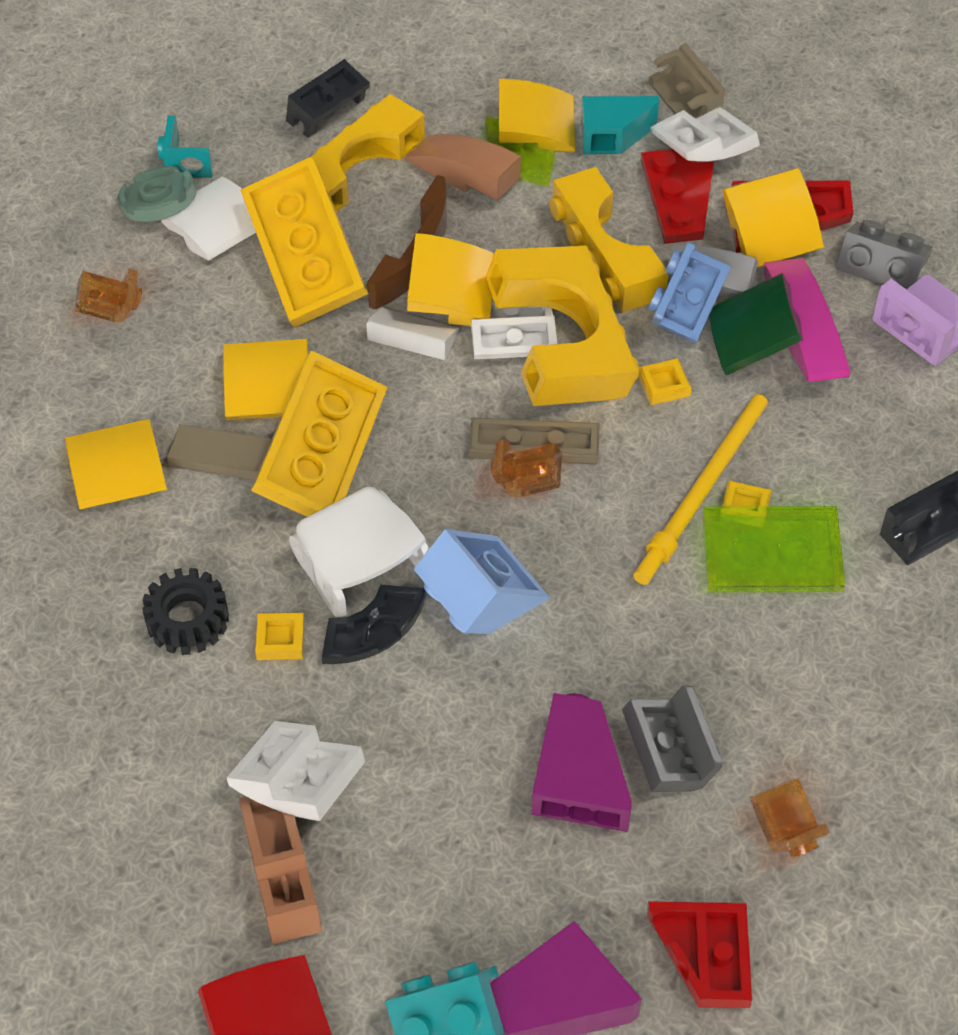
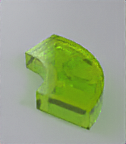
[485,117,555,187]

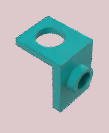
[157,115,213,178]

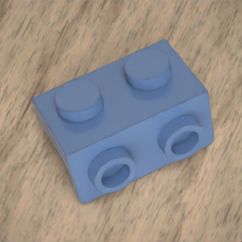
[648,242,731,343]

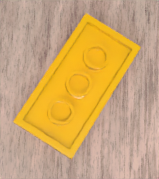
[240,156,369,327]
[251,350,388,517]

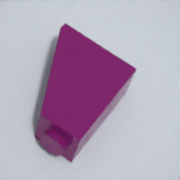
[531,693,632,832]
[490,921,642,1035]

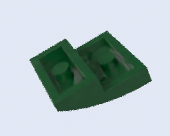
[709,273,803,376]

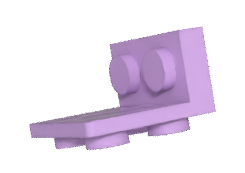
[872,275,958,367]

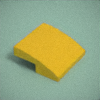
[499,79,576,152]
[722,168,824,267]
[407,233,494,326]
[223,339,308,421]
[65,419,167,510]

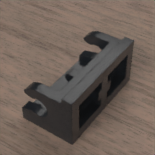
[286,59,370,137]
[880,471,958,566]

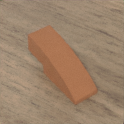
[405,134,521,201]
[239,796,322,945]

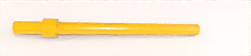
[633,394,768,585]

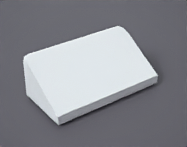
[366,308,459,360]

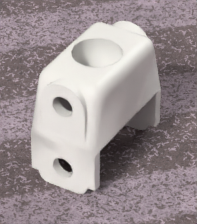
[289,486,429,618]

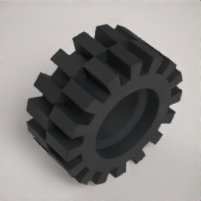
[142,568,229,655]

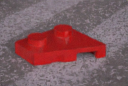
[647,901,753,1008]

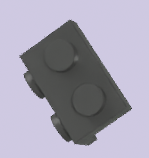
[836,220,933,289]
[622,685,723,792]

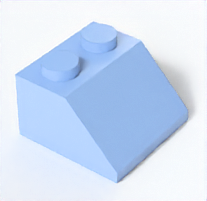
[414,529,550,634]

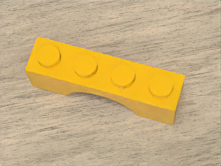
[312,94,425,212]
[549,166,669,313]

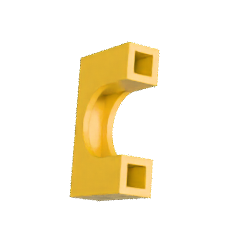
[485,246,639,406]

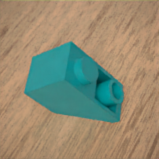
[581,96,659,154]

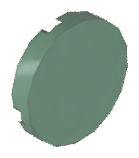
[117,166,197,222]

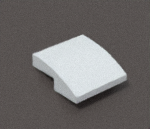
[651,107,760,161]
[161,177,256,261]
[471,296,557,360]
[227,721,365,821]

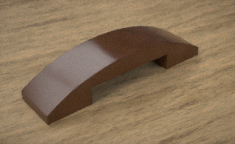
[367,175,447,309]

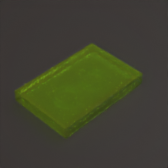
[702,506,846,592]

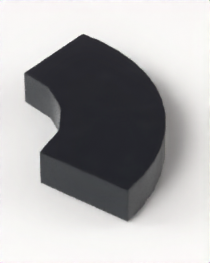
[321,584,426,664]

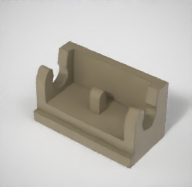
[648,43,725,119]

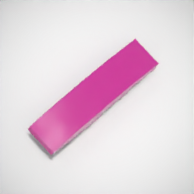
[764,258,850,382]

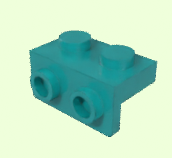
[385,961,505,1035]

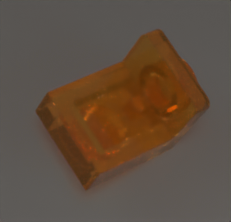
[75,268,142,322]
[491,439,562,497]
[749,778,830,858]

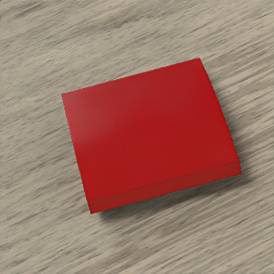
[198,955,332,1035]

